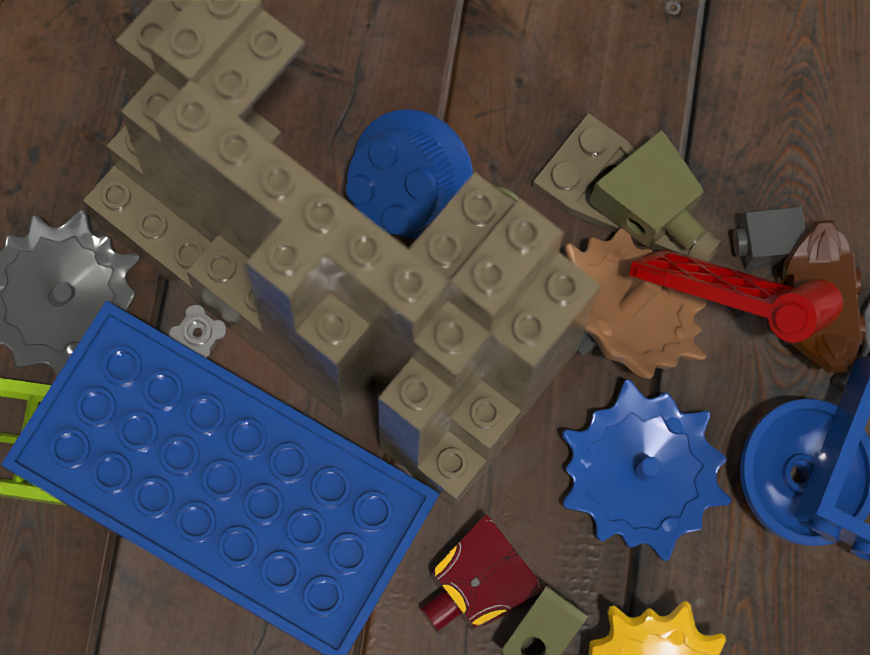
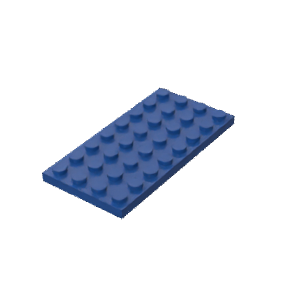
[1,301,440,655]

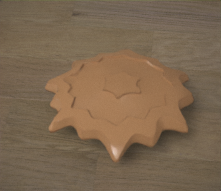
[565,227,708,379]

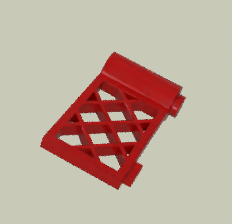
[629,249,843,343]

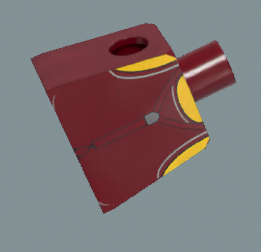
[420,515,545,633]

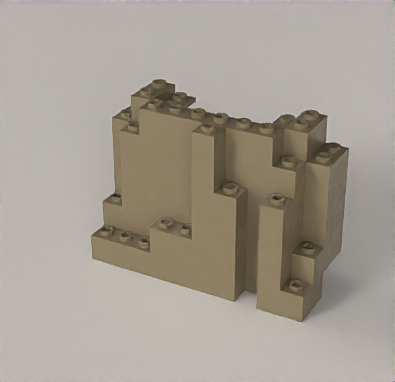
[83,0,601,509]

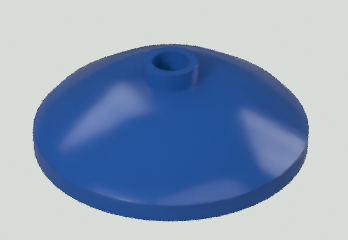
[740,399,870,546]

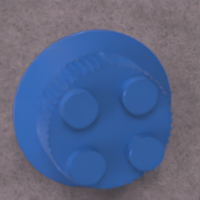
[346,109,473,239]

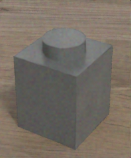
[733,207,806,271]

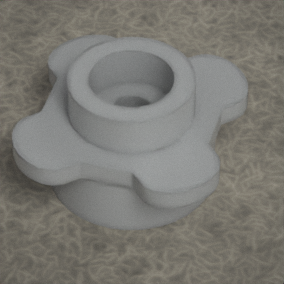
[169,305,227,359]

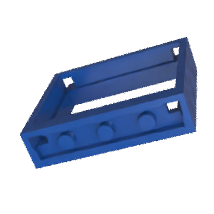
[795,356,870,562]

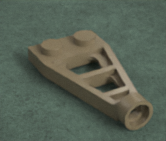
[532,113,722,262]

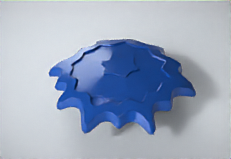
[562,379,732,562]

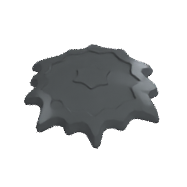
[0,210,140,376]

